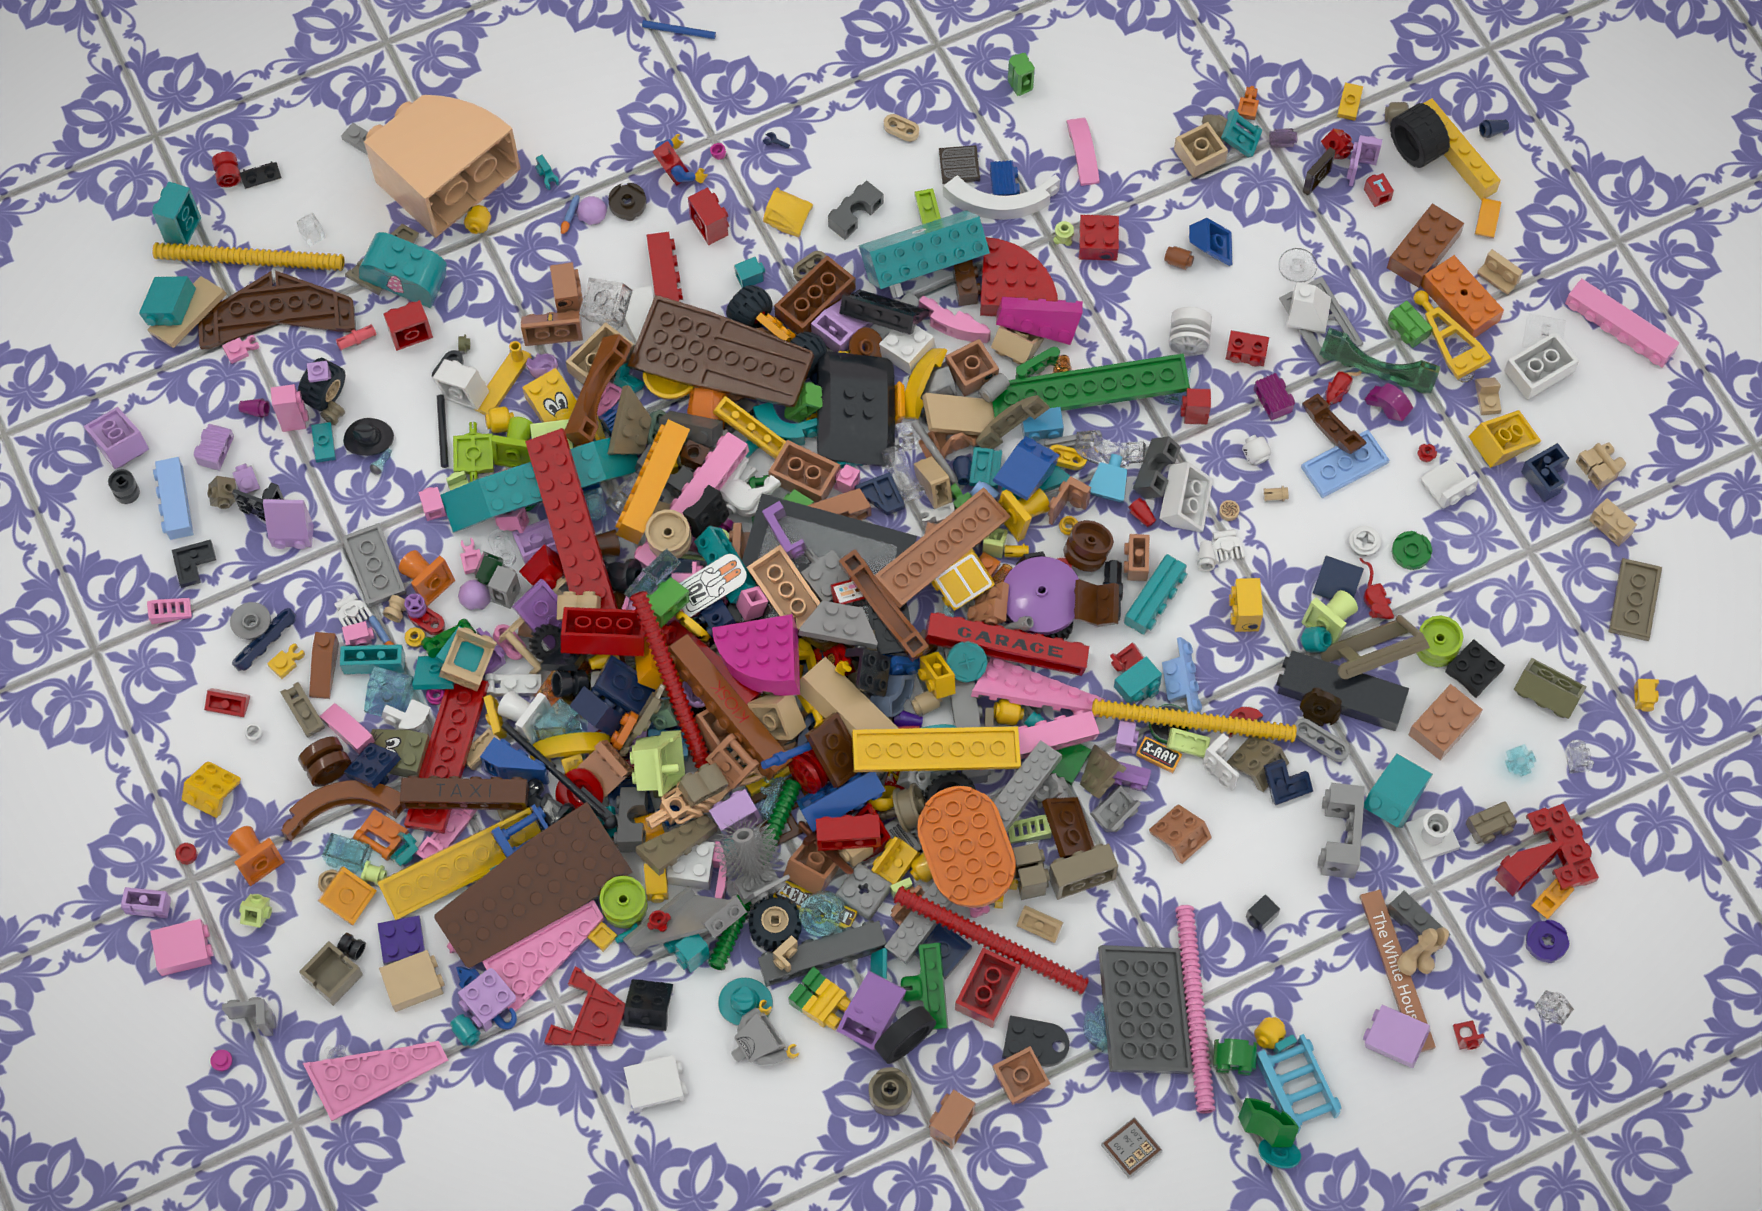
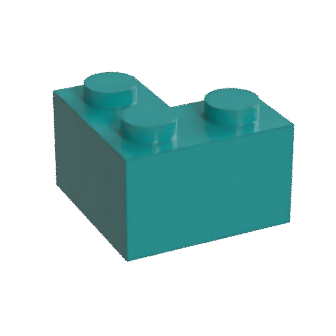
[1113,656,1162,704]
[663,934,710,973]

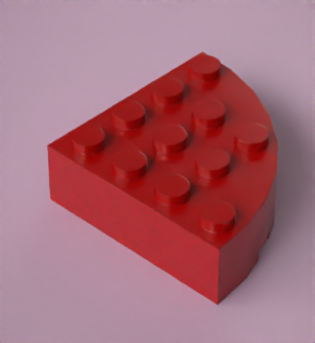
[980,237,1058,317]

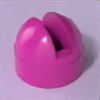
[710,143,726,160]

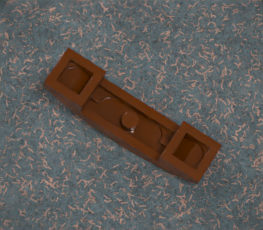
[1302,393,1367,454]

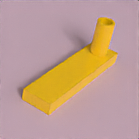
[474,341,532,415]

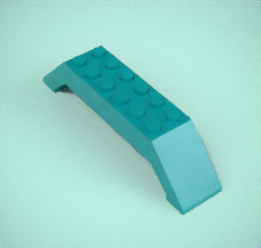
[440,437,639,533]

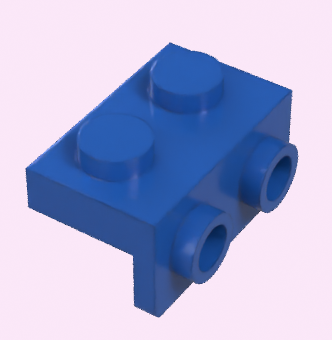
[883,654,920,675]

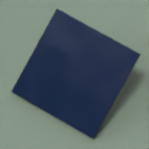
[1313,555,1364,599]

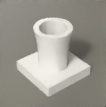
[498,691,556,744]
[1404,810,1460,863]

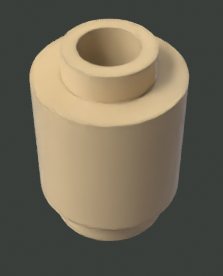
[910,691,942,715]

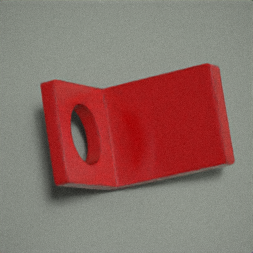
[1453,1020,1485,1050]

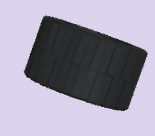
[1390,103,1450,168]

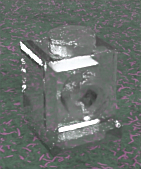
[896,421,919,452]
[1565,740,1594,773]

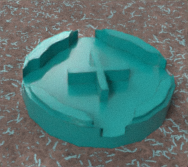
[946,641,987,683]

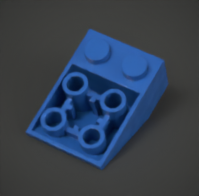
[480,737,550,785]

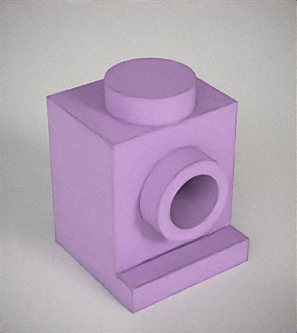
[1115,720,1139,754]

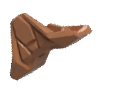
[918,431,978,461]

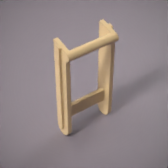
[498,577,566,675]

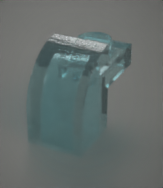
[1083,1002,1107,1052]

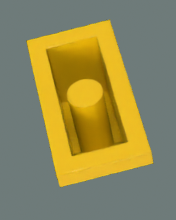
[644,863,669,903]

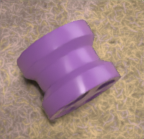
[404,593,427,618]

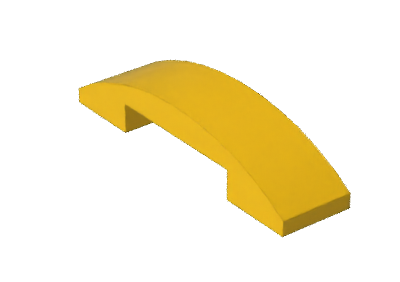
[904,348,948,419]
[530,732,610,762]

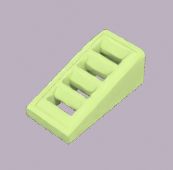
[1008,815,1052,844]

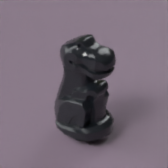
[603,559,643,593]
[527,779,575,827]

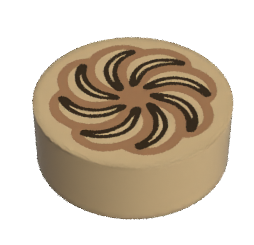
[1219,500,1240,521]

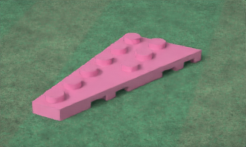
[482,900,604,1012]

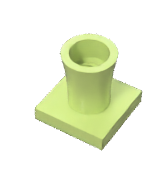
[1301,590,1358,644]

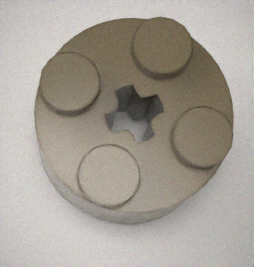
[869,1067,912,1116]

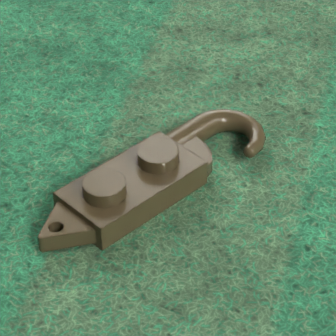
[620,684,665,757]

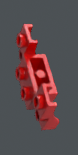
[1526,804,1599,891]

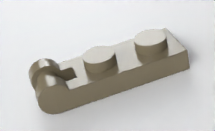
[280,682,325,738]

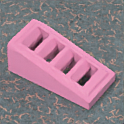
[147,598,192,624]

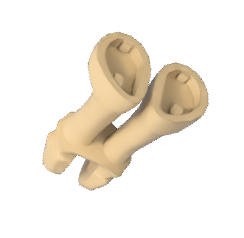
[1397,927,1449,976]

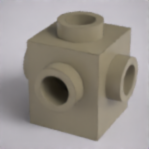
[207,476,236,509]

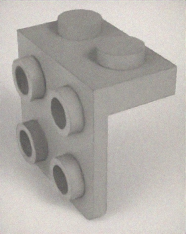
[222,997,276,1036]

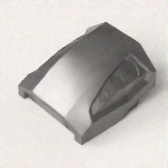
[908,362,957,400]

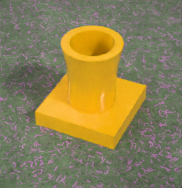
[998,488,1050,542]

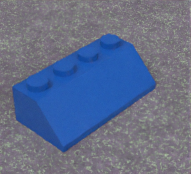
[797,772,885,832]

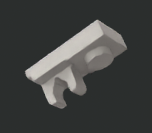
[341,123,368,155]

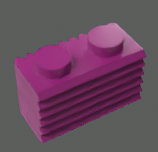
[1254,373,1295,421]

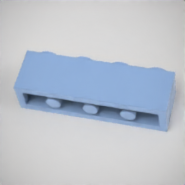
[153,457,194,540]

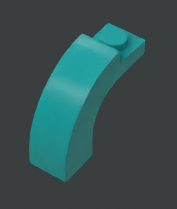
[753,403,817,446]

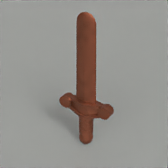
[798,821,854,874]

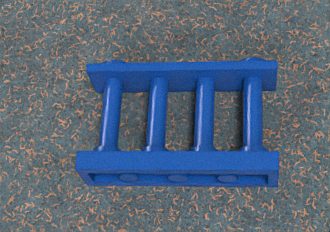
[490,804,548,858]

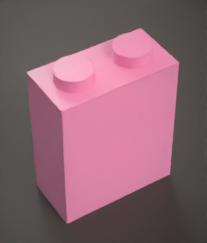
[150,919,214,976]

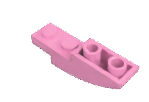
[919,295,991,343]

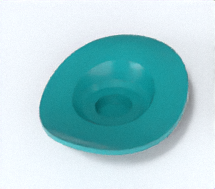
[718,978,773,1026]

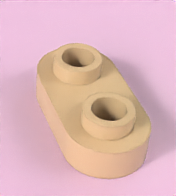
[884,114,919,142]

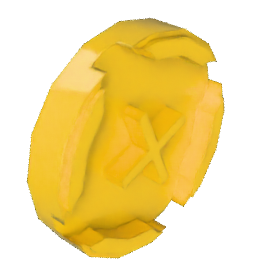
[675,611,711,643]

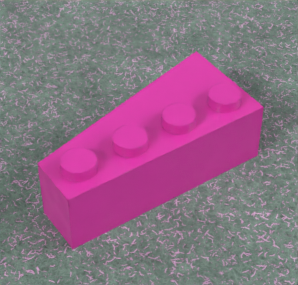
[996,297,1083,345]

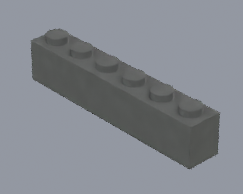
[758,920,887,987]

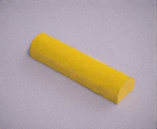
[713,396,786,460]

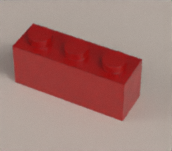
[816,814,881,851]

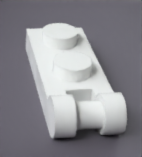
[485,673,542,697]

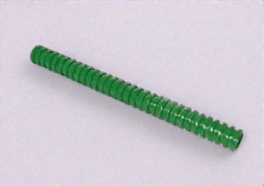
[708,779,802,971]

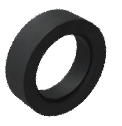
[874,1006,936,1064]

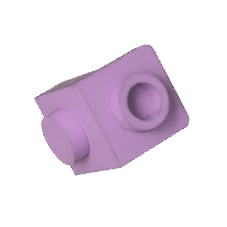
[307,361,331,382]
[233,463,260,493]

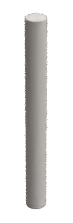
[911,420,961,487]

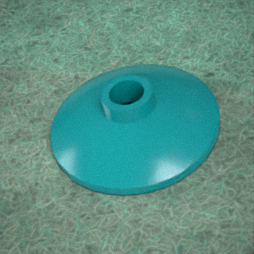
[1258,1139,1301,1169]

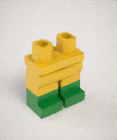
[788,966,851,1030]

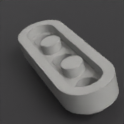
[1295,719,1350,762]

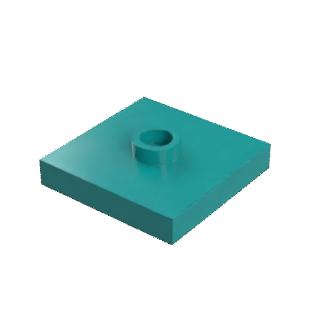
[412,656,455,690]

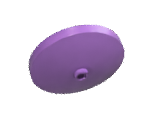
[1004,557,1079,635]

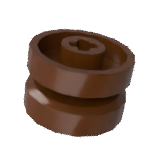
[1063,520,1114,572]
[298,736,352,787]

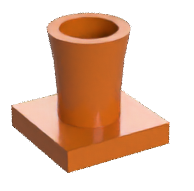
[399,550,455,606]
[228,826,285,886]

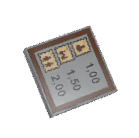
[1101,1117,1162,1178]

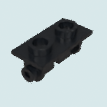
[240,161,282,189]

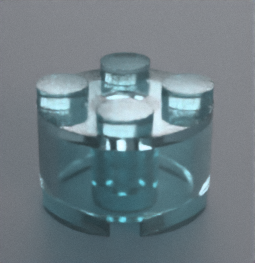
[799,890,845,937]

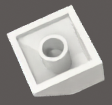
[1287,282,1331,334]

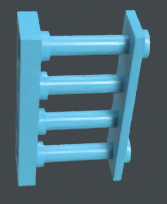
[1256,1034,1341,1134]

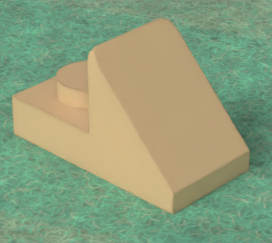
[1475,377,1501,415]

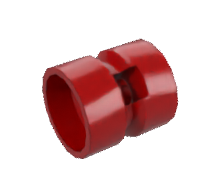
[212,151,241,187]

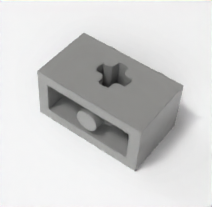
[488,565,521,609]

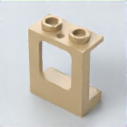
[439,627,497,691]

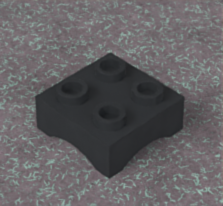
[683,485,730,539]
[1445,639,1505,698]

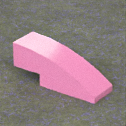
[319,703,375,755]

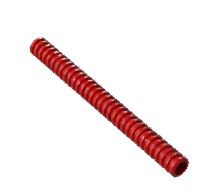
[630,591,710,772]
[893,886,1089,995]

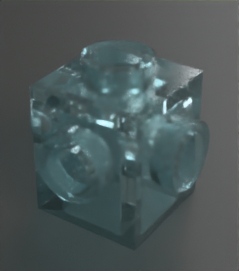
[1505,744,1537,777]

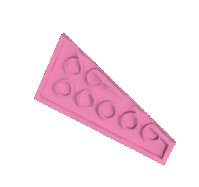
[971,657,1106,717]
[303,1041,449,1121]

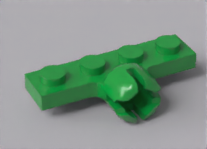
[901,943,948,1030]

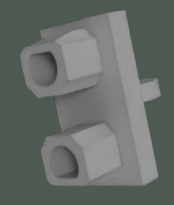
[1033,773,1068,809]

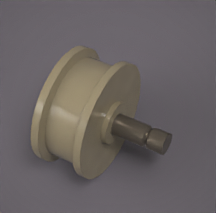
[879,783,925,833]

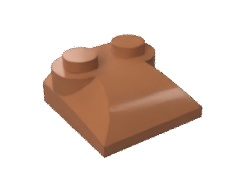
[992,1046,1051,1105]

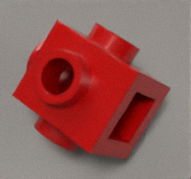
[1321,128,1354,160]

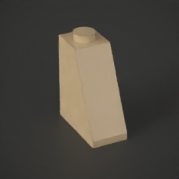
[914,456,952,509]

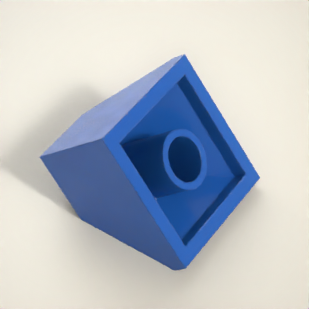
[1189,218,1233,266]

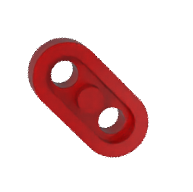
[408,606,445,635]

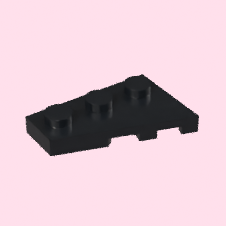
[540,646,589,671]

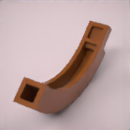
[281,780,404,842]

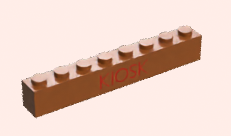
[667,634,792,781]

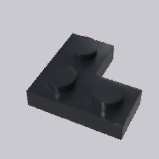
[172,540,216,588]

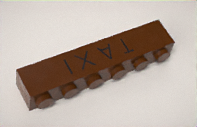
[400,776,529,810]

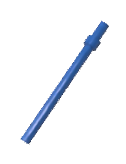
[761,742,812,769]

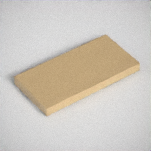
[147,276,227,348]
[922,393,995,436]

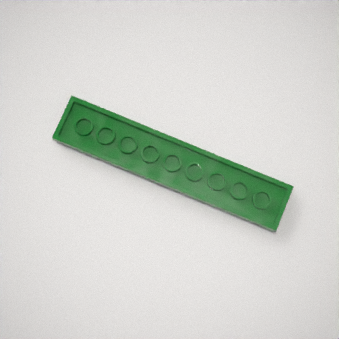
[992,353,1190,417]

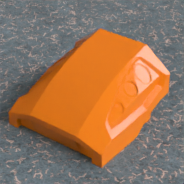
[687,388,728,428]

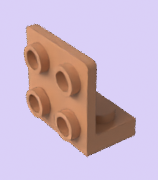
[1048,476,1091,525]
[577,740,634,798]
[1149,805,1212,864]

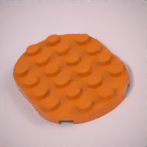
[917,786,1016,908]

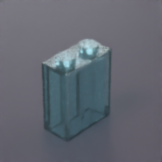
[624,549,681,602]

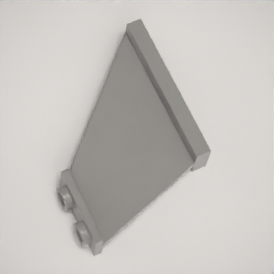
[623,887,747,957]

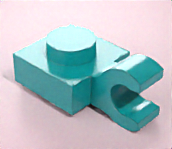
[535,154,559,190]

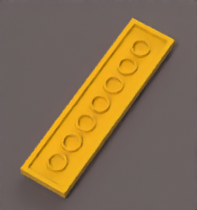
[852,726,1021,772]
[377,807,541,920]

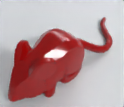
[1360,558,1394,619]

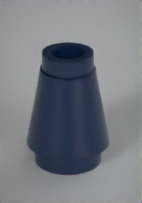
[1479,119,1509,138]
[952,455,972,486]

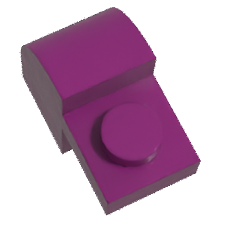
[1364,383,1414,421]

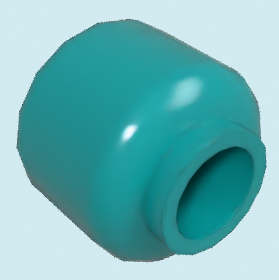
[1300,626,1332,653]

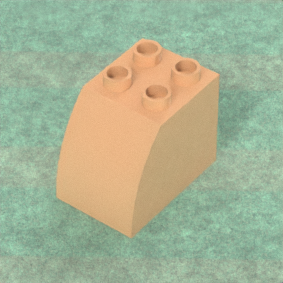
[364,95,521,238]

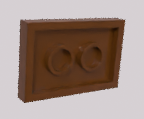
[805,712,858,788]
[1042,797,1094,859]

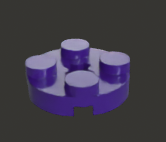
[1525,920,1570,963]

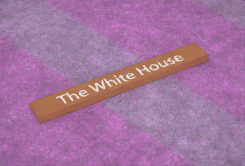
[1360,889,1436,1053]

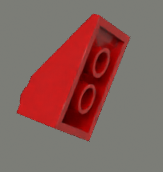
[1495,840,1564,896]

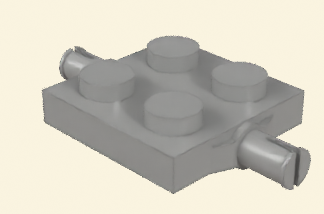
[800,549,853,605]

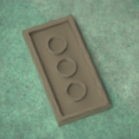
[1608,558,1662,641]

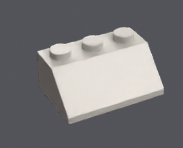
[1160,461,1213,532]

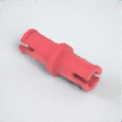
[336,324,376,351]

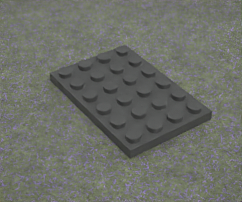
[1098,945,1192,1074]

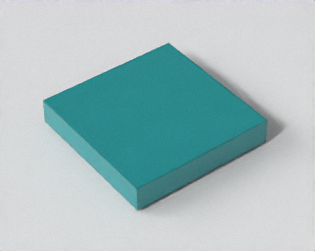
[435,626,484,672]

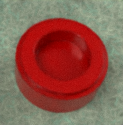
[175,843,198,865]

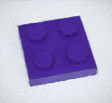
[377,915,425,965]

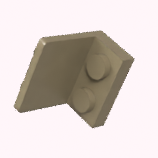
[1227,735,1289,792]

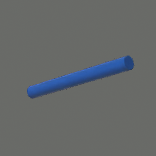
[642,20,716,39]

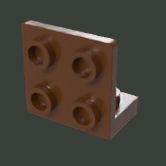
[1074,579,1119,627]

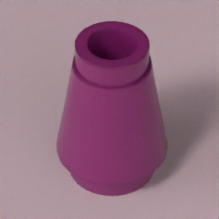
[239,398,270,418]

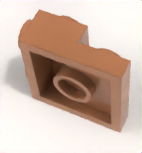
[967,582,1009,626]

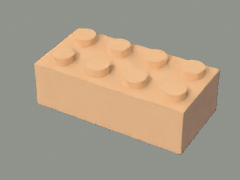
[747,545,820,630]

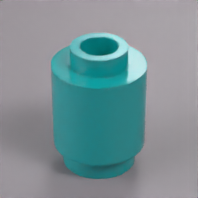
[450,1014,481,1046]

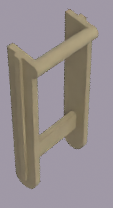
[1320,615,1430,679]

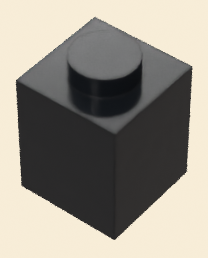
[1246,894,1280,932]

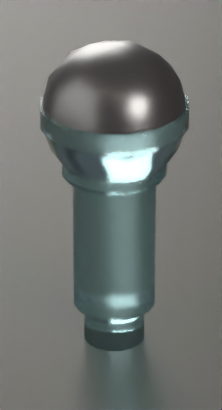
[370,449,392,475]

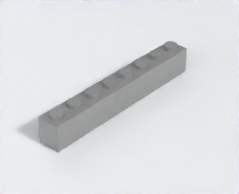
[943,647,991,784]

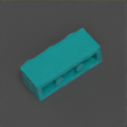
[340,645,405,674]

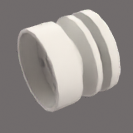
[1169,307,1212,356]

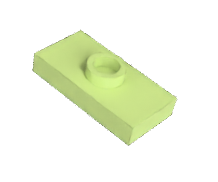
[1166,728,1211,758]

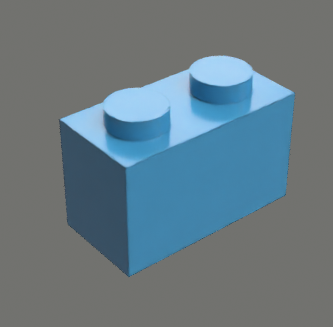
[1021,407,1064,441]

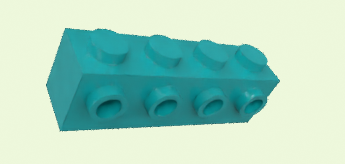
[694,526,757,604]

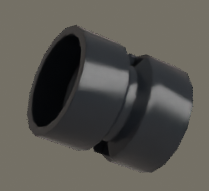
[108,469,140,504]
[551,669,589,698]

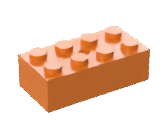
[1421,255,1504,338]

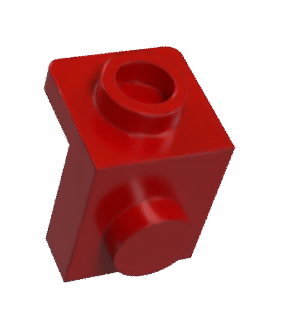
[1110,642,1144,673]

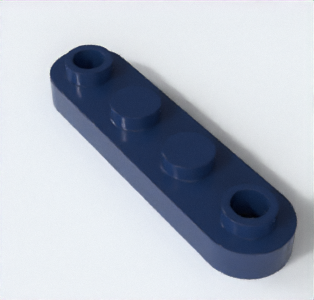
[232,608,296,671]

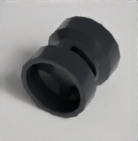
[337,932,366,961]

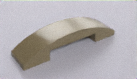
[976,395,1050,449]

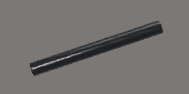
[437,394,449,468]

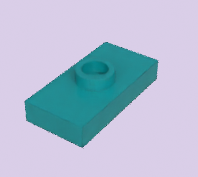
[311,422,336,463]

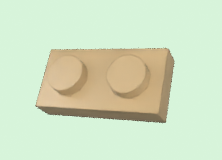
[1016,905,1064,943]

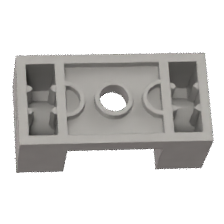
[1318,783,1365,879]

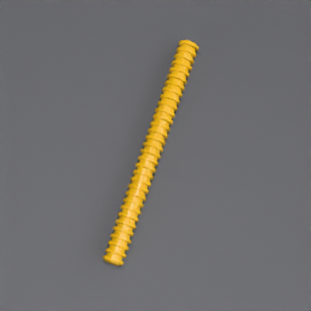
[152,242,345,271]
[1092,698,1297,743]

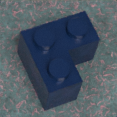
[1521,443,1569,502]
[570,686,627,737]

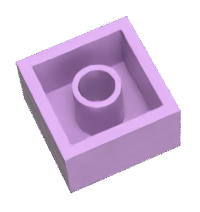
[709,789,763,838]

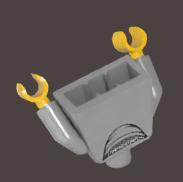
[731,1000,800,1065]

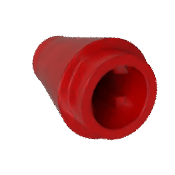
[1128,498,1156,528]

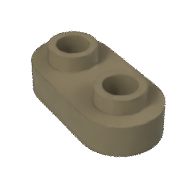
[793,251,826,281]

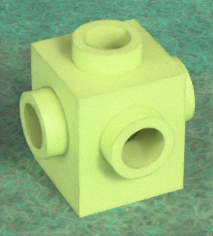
[239,894,272,928]

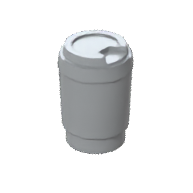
[979,373,1010,402]

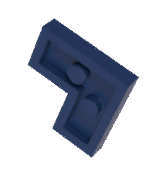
[1263,759,1314,805]

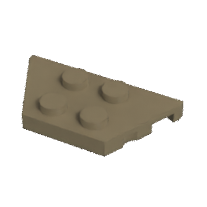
[608,385,652,455]
[1080,744,1126,799]

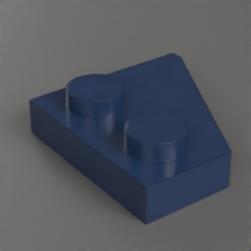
[855,472,905,515]

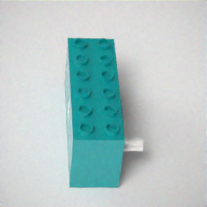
[858,210,990,298]

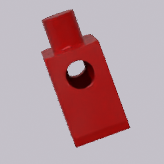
[519,544,564,590]

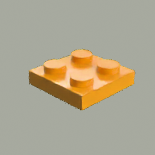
[318,866,377,925]

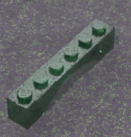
[1319,327,1440,394]

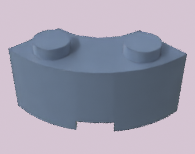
[870,675,915,717]

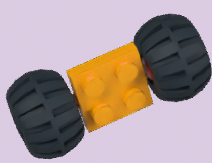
[726,285,828,379]

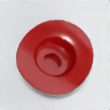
[555,768,604,809]

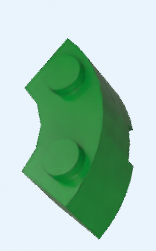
[1238,1098,1299,1147]

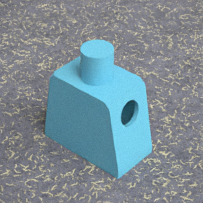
[1089,454,1127,503]

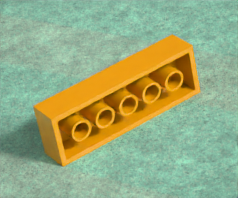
[615,419,690,545]

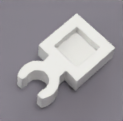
[920,502,955,526]

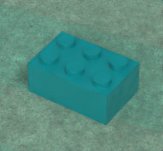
[152,181,201,246]

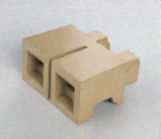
[1576,442,1626,490]

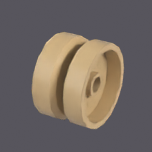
[645,509,692,560]

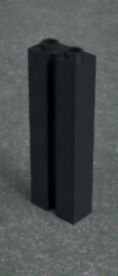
[1276,650,1409,731]

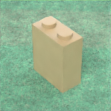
[379,950,445,1012]

